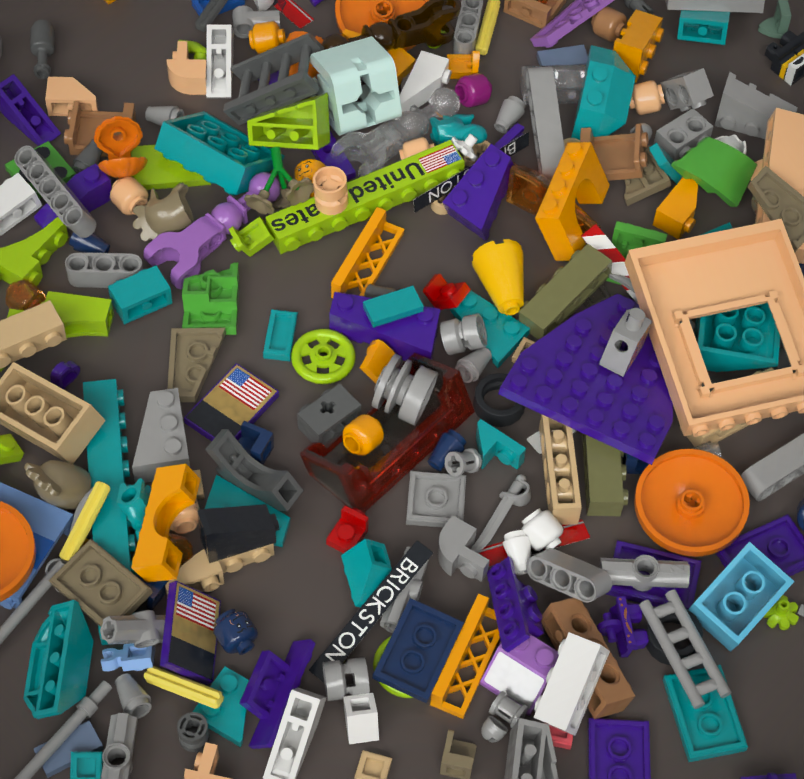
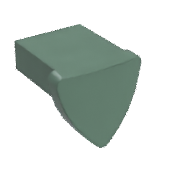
[758,0,792,39]

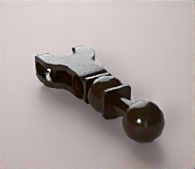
[321,0,461,51]

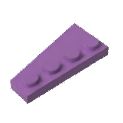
[530,0,614,48]

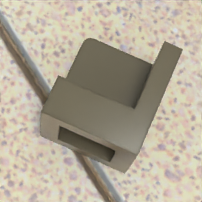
[440,730,477,779]

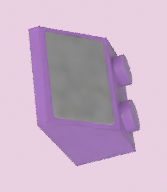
[480,634,559,716]

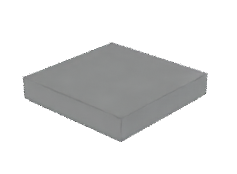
[406,471,466,528]

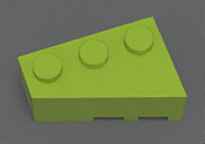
[247,92,330,150]

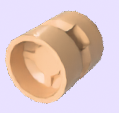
[313,166,348,215]

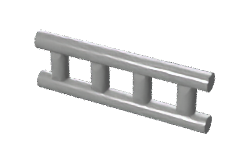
[639,589,732,709]

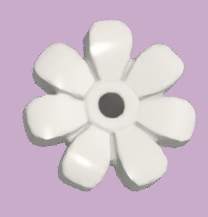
[451,134,478,161]

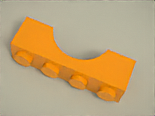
[131,463,201,583]

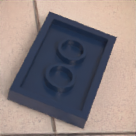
[372,598,464,704]

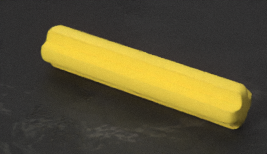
[475,0,500,56]
[59,481,110,562]
[144,666,224,709]

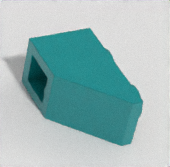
[341,539,392,608]

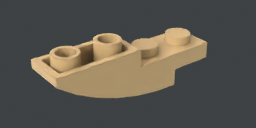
[165,543,274,599]

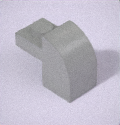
[437,515,490,582]

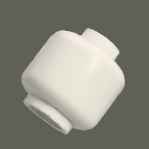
[521,508,564,551]

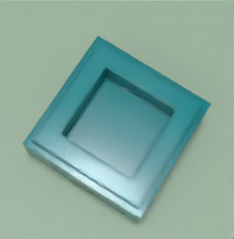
[70,752,103,779]

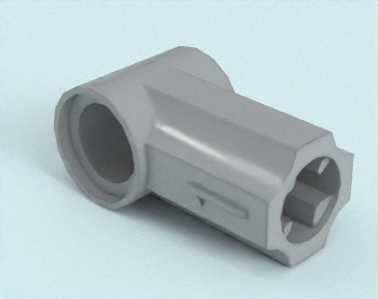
[232,6,280,38]

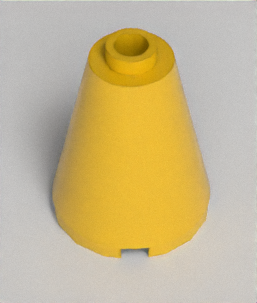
[472,239,524,315]

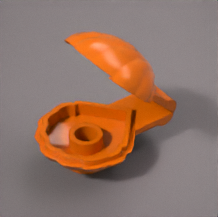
[94,116,147,179]

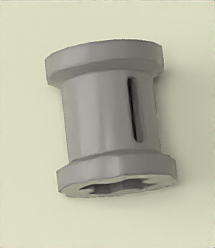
[444,448,482,477]
[489,691,528,728]

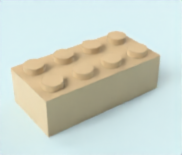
[0,362,106,464]

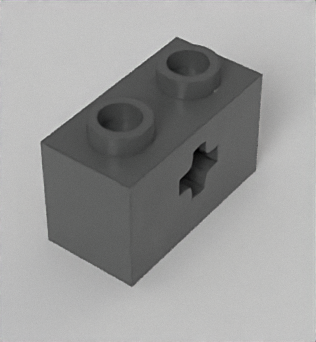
[297,384,361,449]

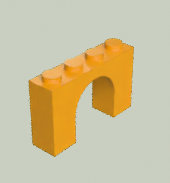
[535,142,610,261]

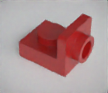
[423,274,471,310]
[326,505,369,553]

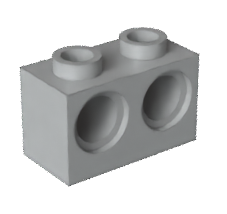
[660,68,714,112]
[653,109,713,161]

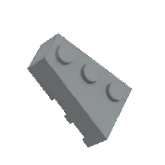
[714,72,798,139]
[132,388,190,483]
[504,718,559,779]

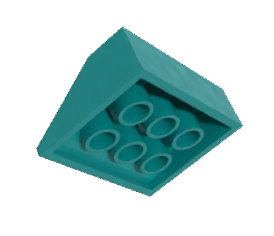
[154,111,284,195]
[694,303,780,372]

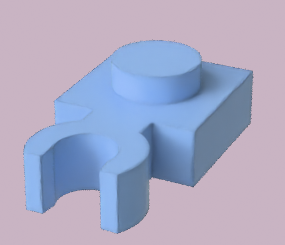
[101,643,155,671]

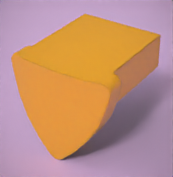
[447,51,480,79]
[360,339,395,383]

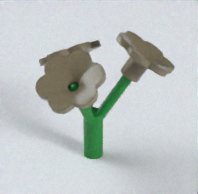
[244,147,314,215]

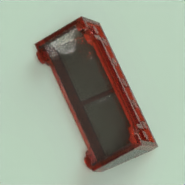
[300,353,475,513]

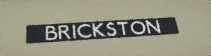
[413,132,529,213]
[309,541,433,683]

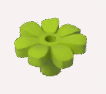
[763,595,799,630]

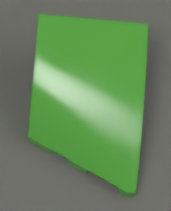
[671,137,757,207]
[182,263,239,335]

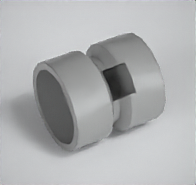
[440,313,487,355]
[323,657,370,702]

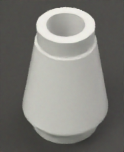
[502,530,531,575]

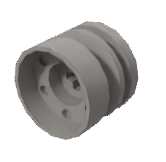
[371,354,438,426]

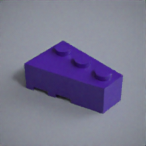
[442,144,515,242]

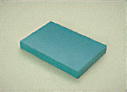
[663,665,748,763]

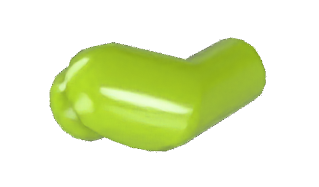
[178,40,207,61]

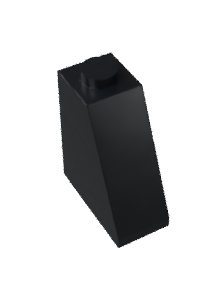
[197,504,280,563]

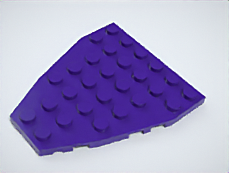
[498,294,673,465]

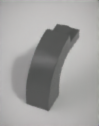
[205,429,304,511]

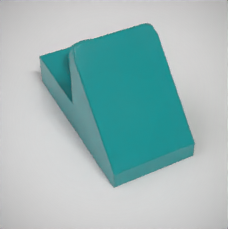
[476,419,526,470]

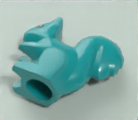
[430,114,488,145]
[116,478,151,541]

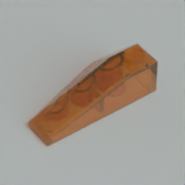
[506,165,601,233]

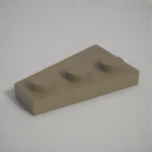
[748,166,804,253]
[167,328,226,402]

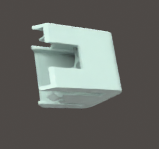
[310,36,402,136]

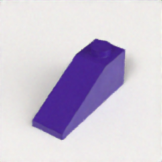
[0,74,61,146]
[34,163,112,229]

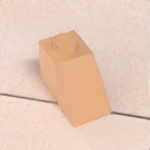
[45,76,98,116]

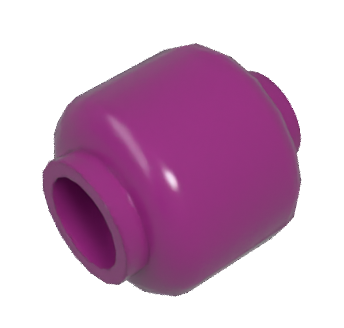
[454,73,492,108]

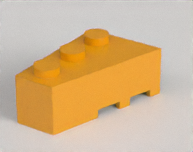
[613,9,664,83]

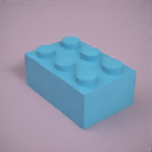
[688,542,794,652]

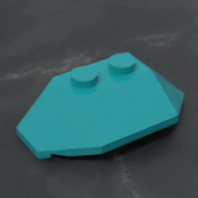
[571,45,636,140]
[23,600,94,719]

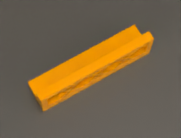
[331,207,405,298]
[430,594,500,719]

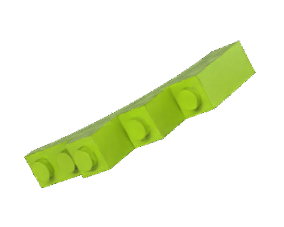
[0,217,69,294]
[0,291,114,372]

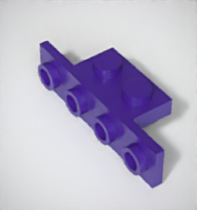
[487,556,544,653]
[239,639,316,749]

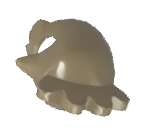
[133,182,195,242]
[24,460,91,510]

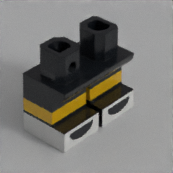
[765,30,804,86]

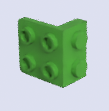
[606,221,668,285]

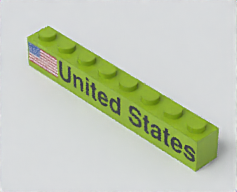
[265,140,465,255]

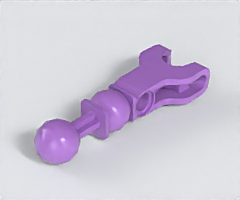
[143,172,281,289]

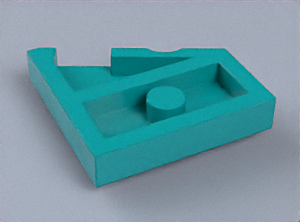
[192,666,249,747]

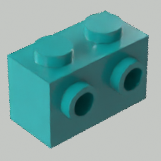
[677,10,730,45]
[108,265,172,325]

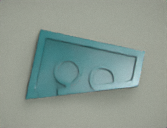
[450,290,530,369]
[204,475,290,547]

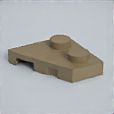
[624,146,671,206]

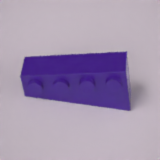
[329,292,440,369]

